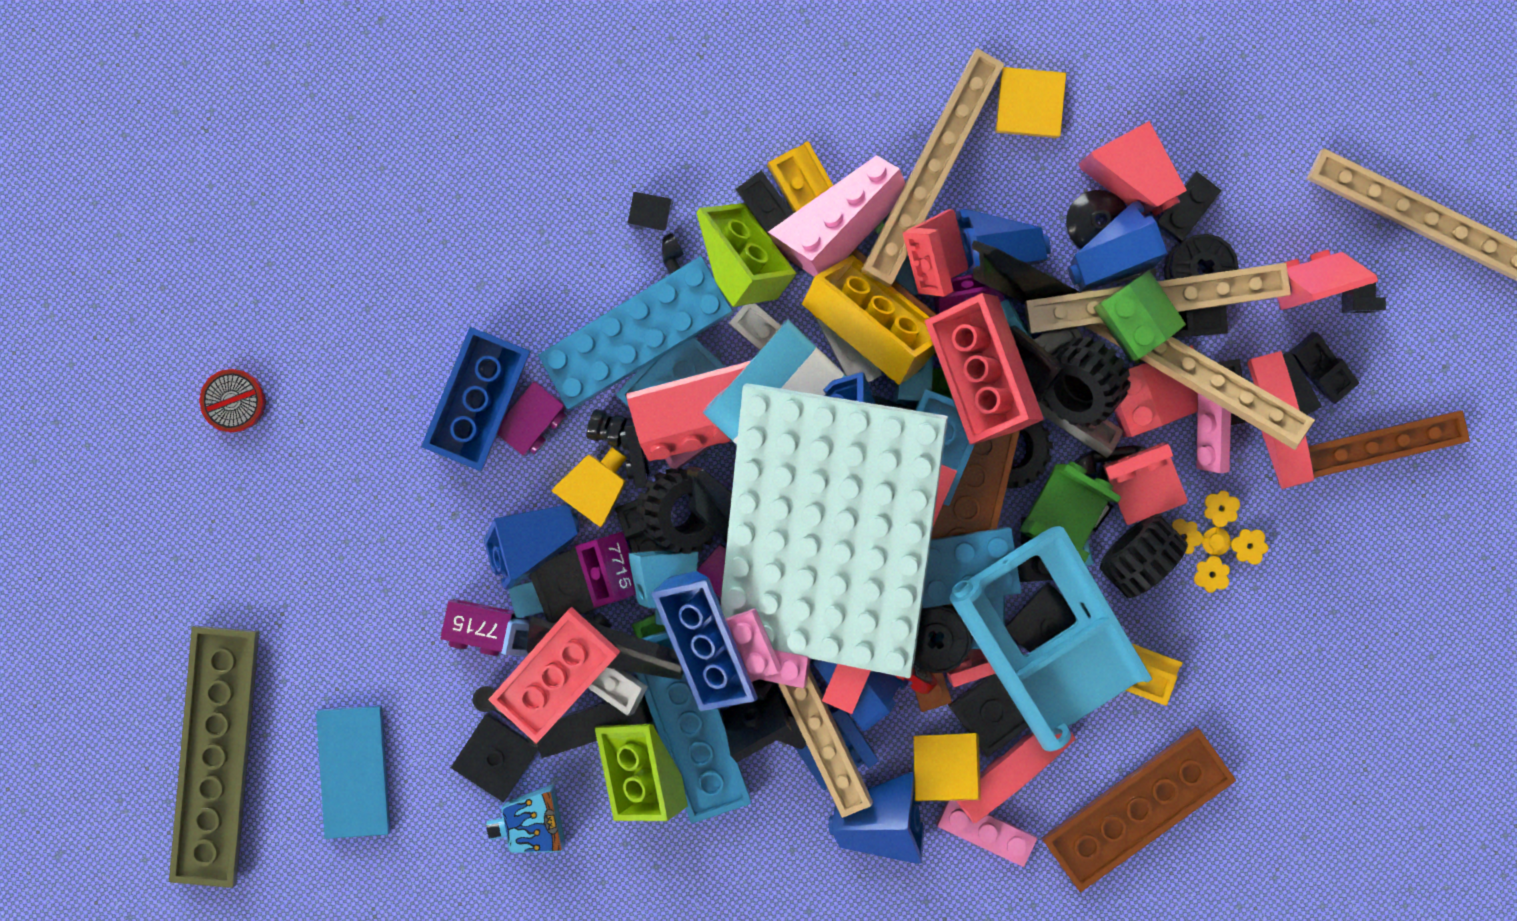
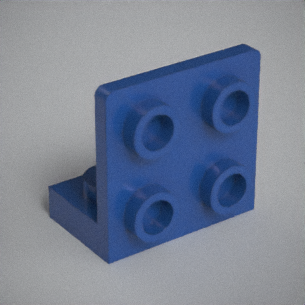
[794,706,879,790]

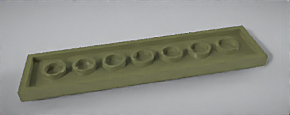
[169,625,260,888]

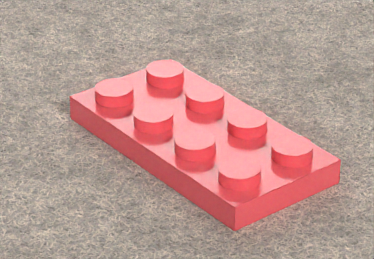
[488,607,621,744]

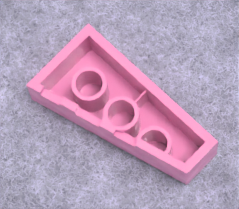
[768,155,906,277]

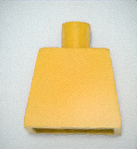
[551,447,627,527]

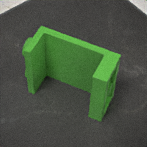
[1019,462,1121,563]

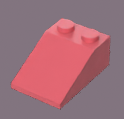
[1277,249,1378,310]
[1114,345,1198,438]

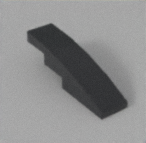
[537,695,654,758]

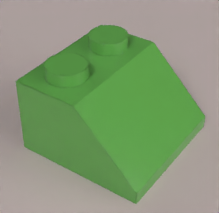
[1093,270,1186,361]

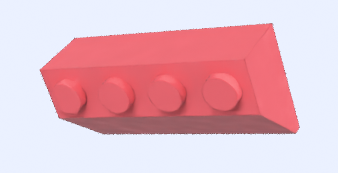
[925,293,1044,444]
[626,361,750,462]

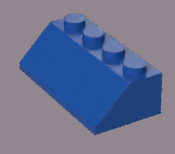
[421,326,531,472]
[651,571,758,711]

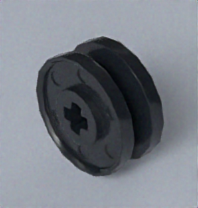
[1164,234,1239,280]
[914,605,973,674]

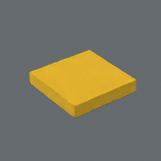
[995,67,1066,138]
[913,733,981,802]

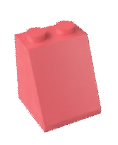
[1078,121,1187,217]

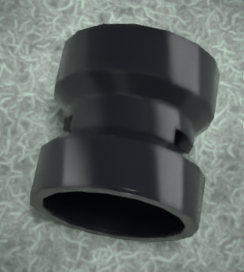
[586,409,627,448]

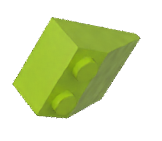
[696,203,797,307]
[595,724,688,821]

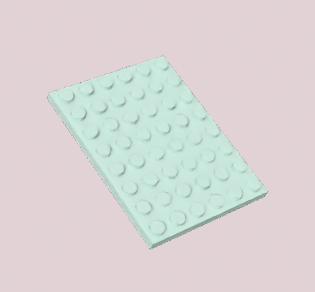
[720,383,948,678]

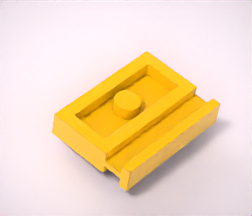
[767,141,834,213]
[1125,643,1183,706]

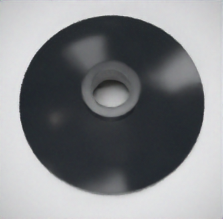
[1066,190,1127,249]

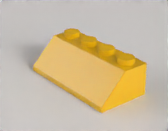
[802,255,936,385]

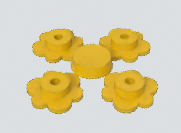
[1171,490,1269,593]

